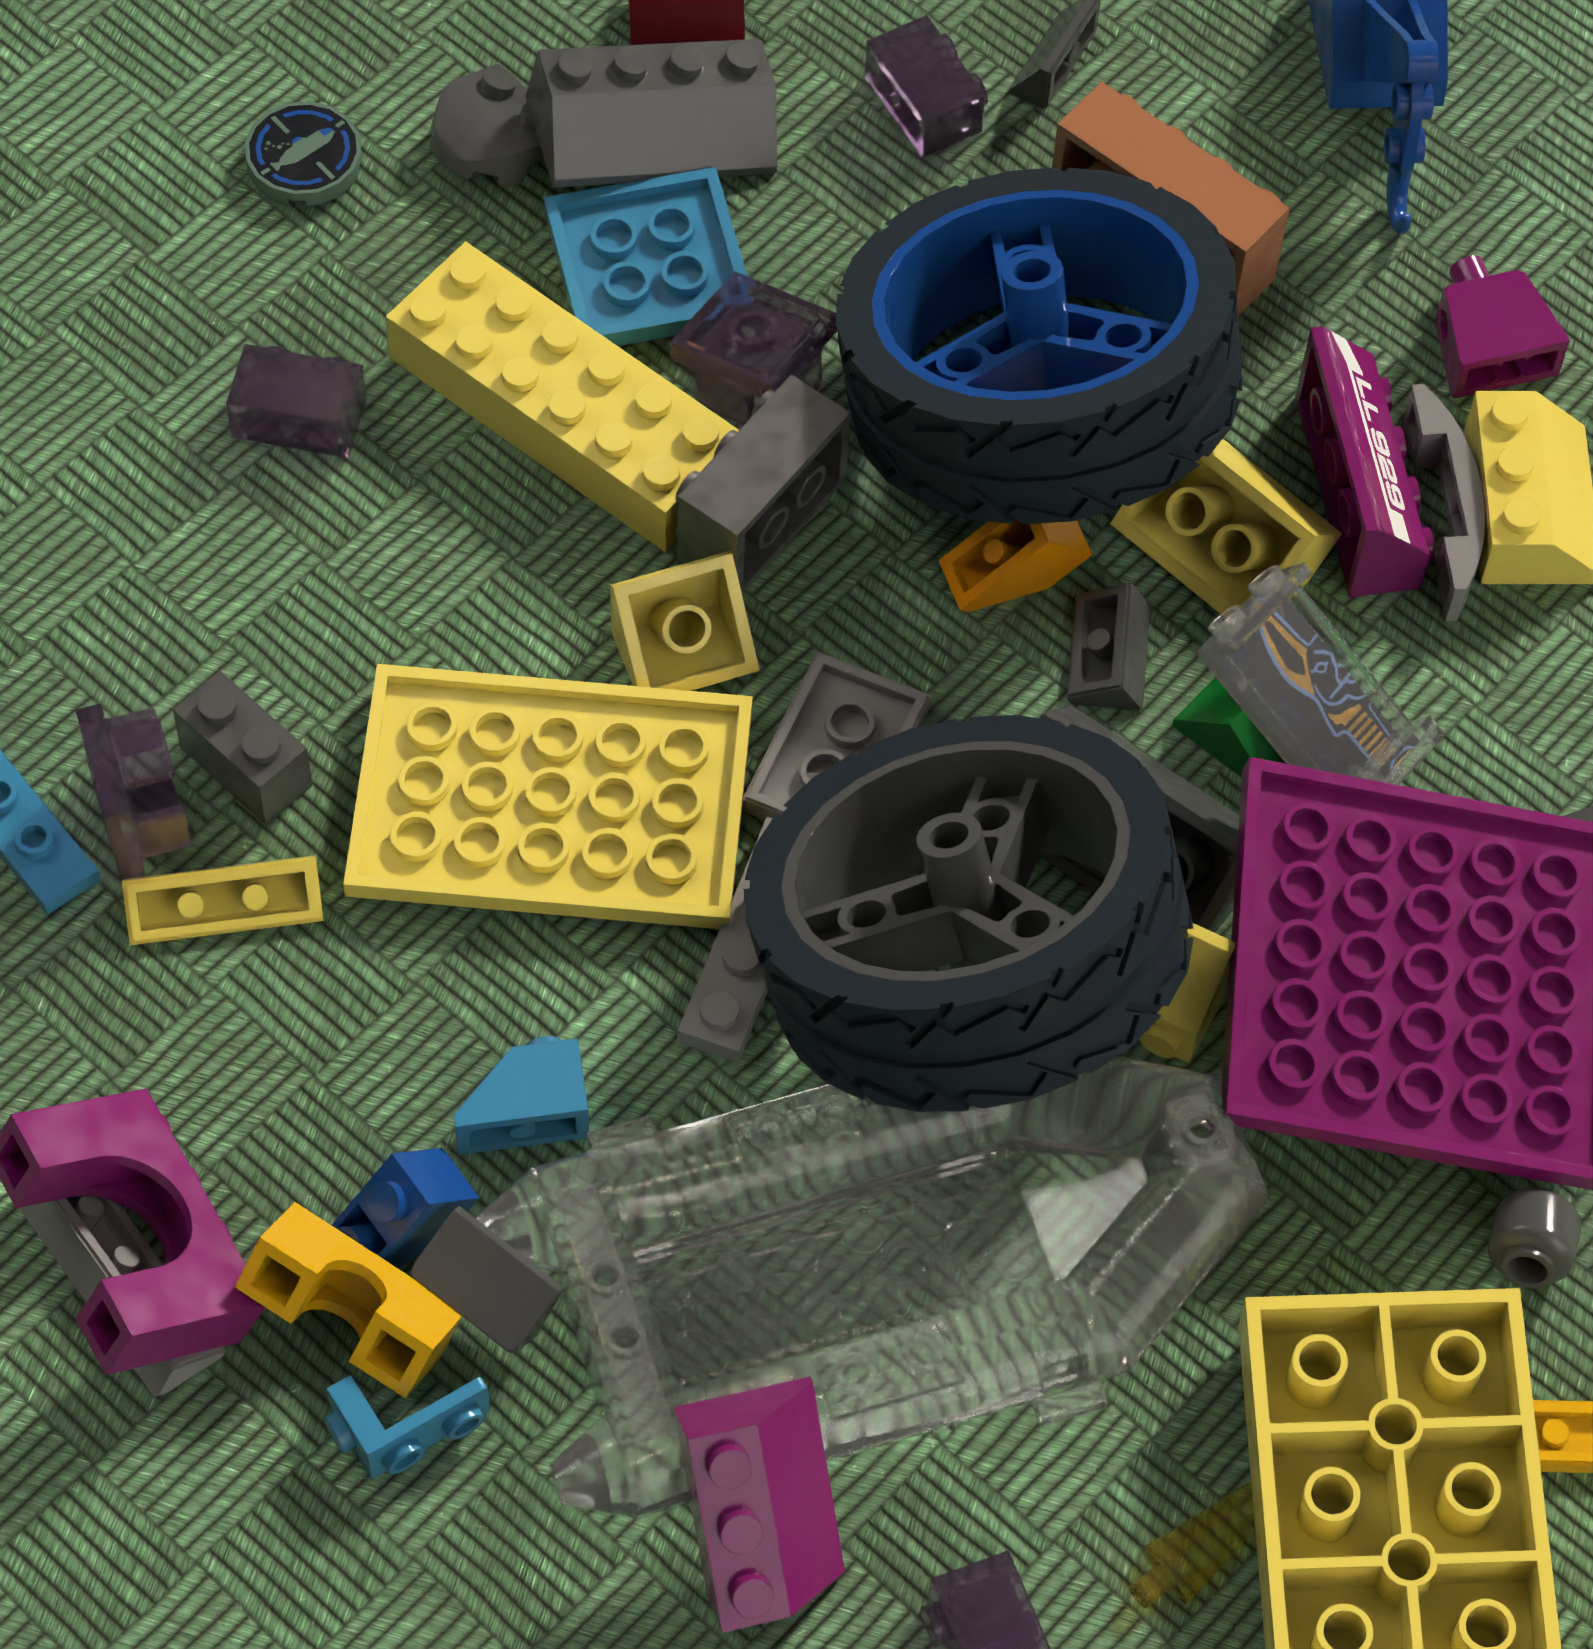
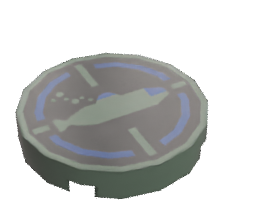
[245,101,362,206]

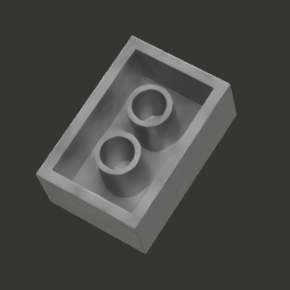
[675,374,851,595]

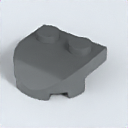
[430,64,544,187]

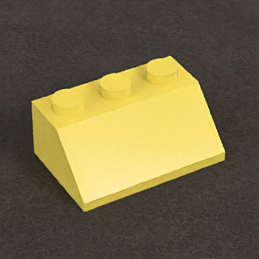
[1464,391,1593,584]
[1110,439,1342,623]

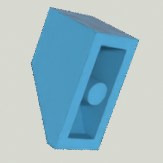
[454,1036,589,1155]

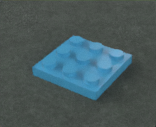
[544,167,757,346]

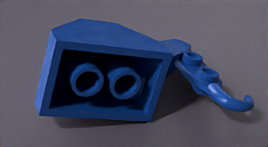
[1308,0,1448,234]

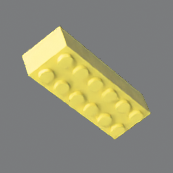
[386,241,739,553]

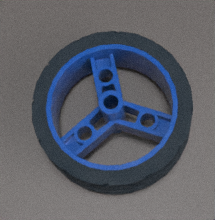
[835,168,1243,524]

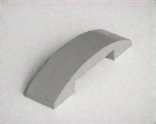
[1403,384,1485,622]

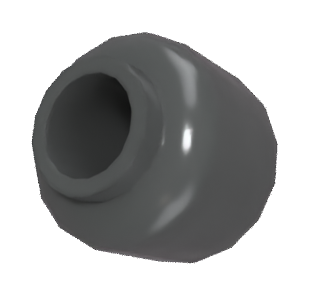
[1488,1188,1581,1289]

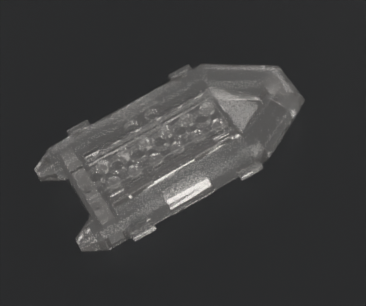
[475,1056,1269,1518]

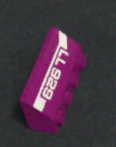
[1295,326,1435,598]

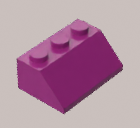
[673,1376,845,1633]

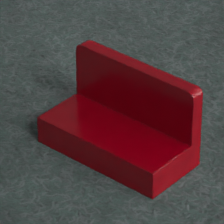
[628,0,745,45]

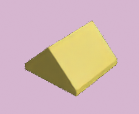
[610,551,760,691]

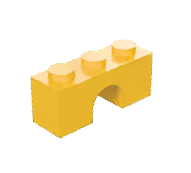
[234,1202,463,1399]

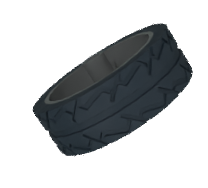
[743,715,1194,1112]

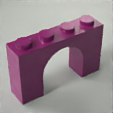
[0,1088,265,1375]

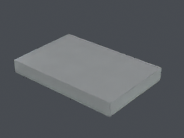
[742,651,932,820]

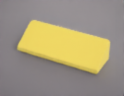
[122,855,324,945]

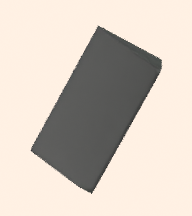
[1009,0,1101,109]
[1067,583,1150,710]
[410,1206,564,1354]

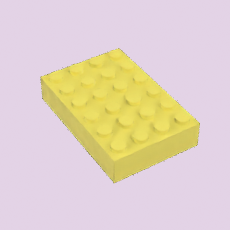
[1238,1288,1561,1649]

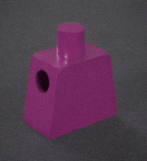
[1436,255,1570,399]

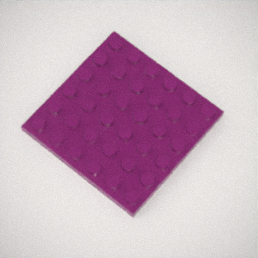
[1219,757,1593,1190]

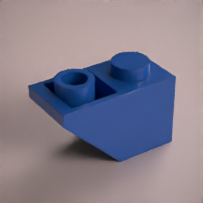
[332,1148,479,1269]

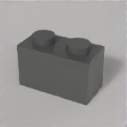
[173,671,312,825]

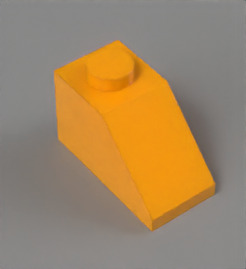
[938,520,1093,613]

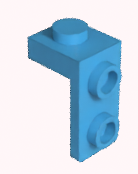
[323,1375,490,1480]

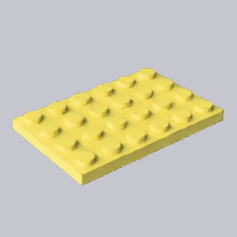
[343,664,753,929]

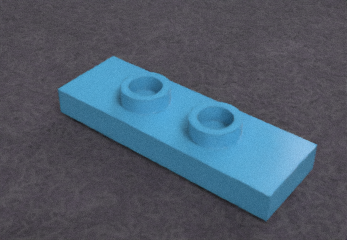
[0,750,101,915]

